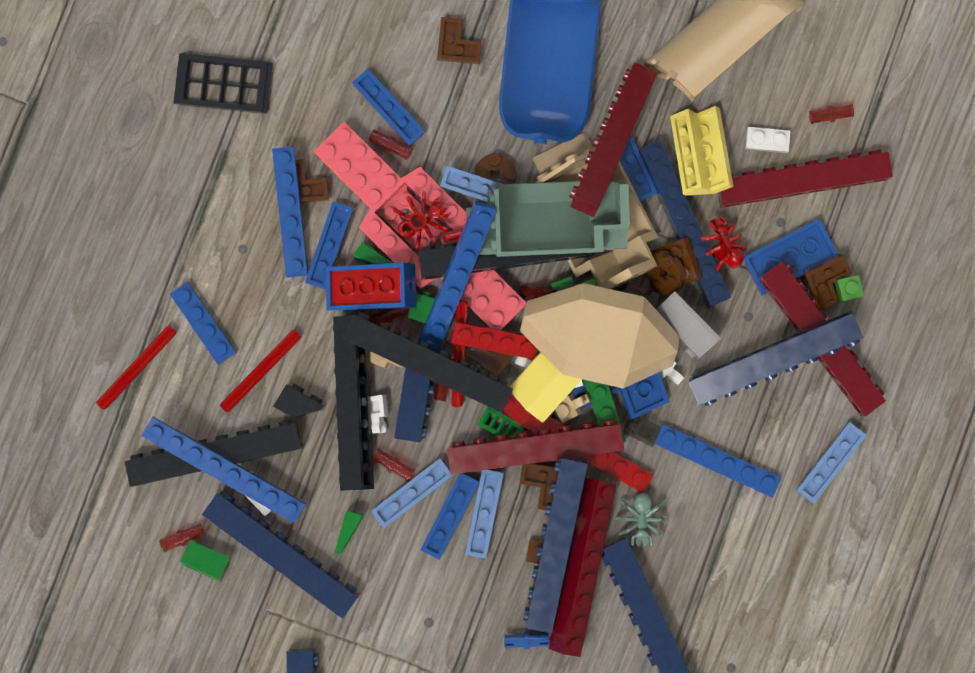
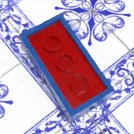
[326,263,416,311]

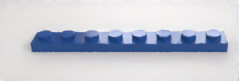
[417,201,497,352]
[141,416,306,523]

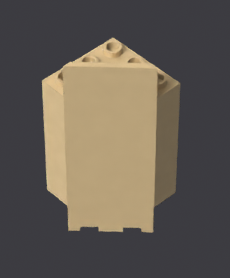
[532,132,658,289]

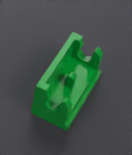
[180,540,230,582]

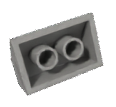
[656,292,721,359]

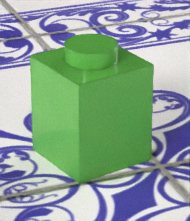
[833,275,864,303]

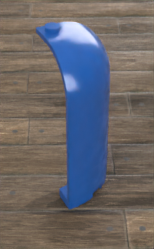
[499,0,602,145]

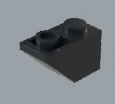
[273,383,325,418]

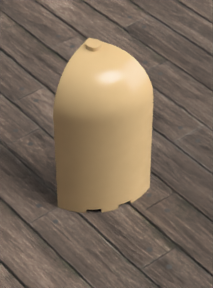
[645,0,805,101]

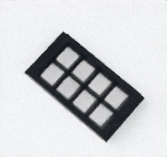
[173,53,273,114]

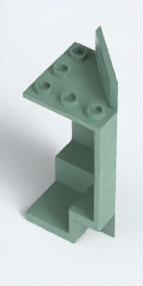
[466,181,630,257]

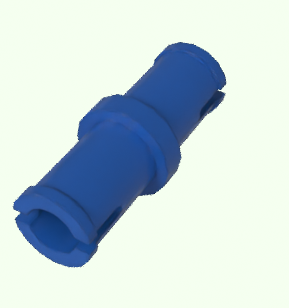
[504,632,549,649]

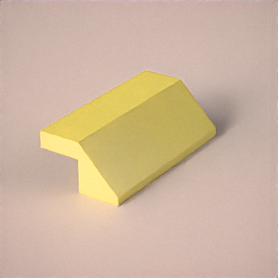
[670,106,734,196]
[509,352,582,423]

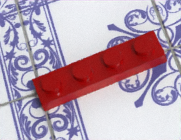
[450,321,537,359]

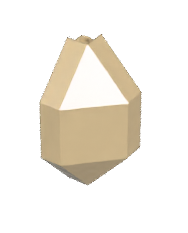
[520,283,680,388]

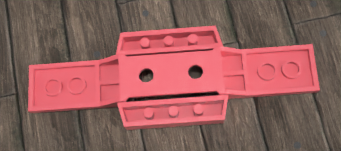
[314,122,526,330]

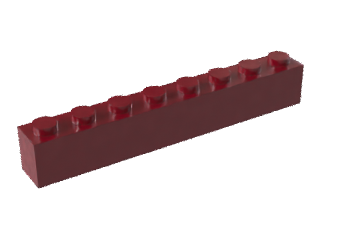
[569,62,658,217]
[717,149,893,208]
[758,262,886,417]
[447,419,624,475]
[548,477,617,657]

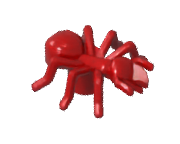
[393,191,449,249]
[700,216,746,271]

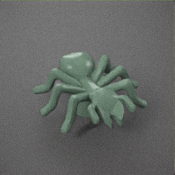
[615,493,669,547]

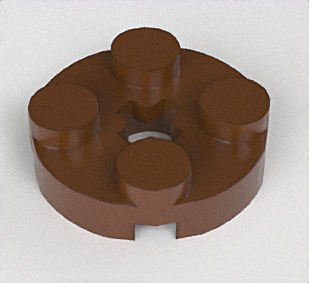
[474,153,517,184]
[647,251,685,295]

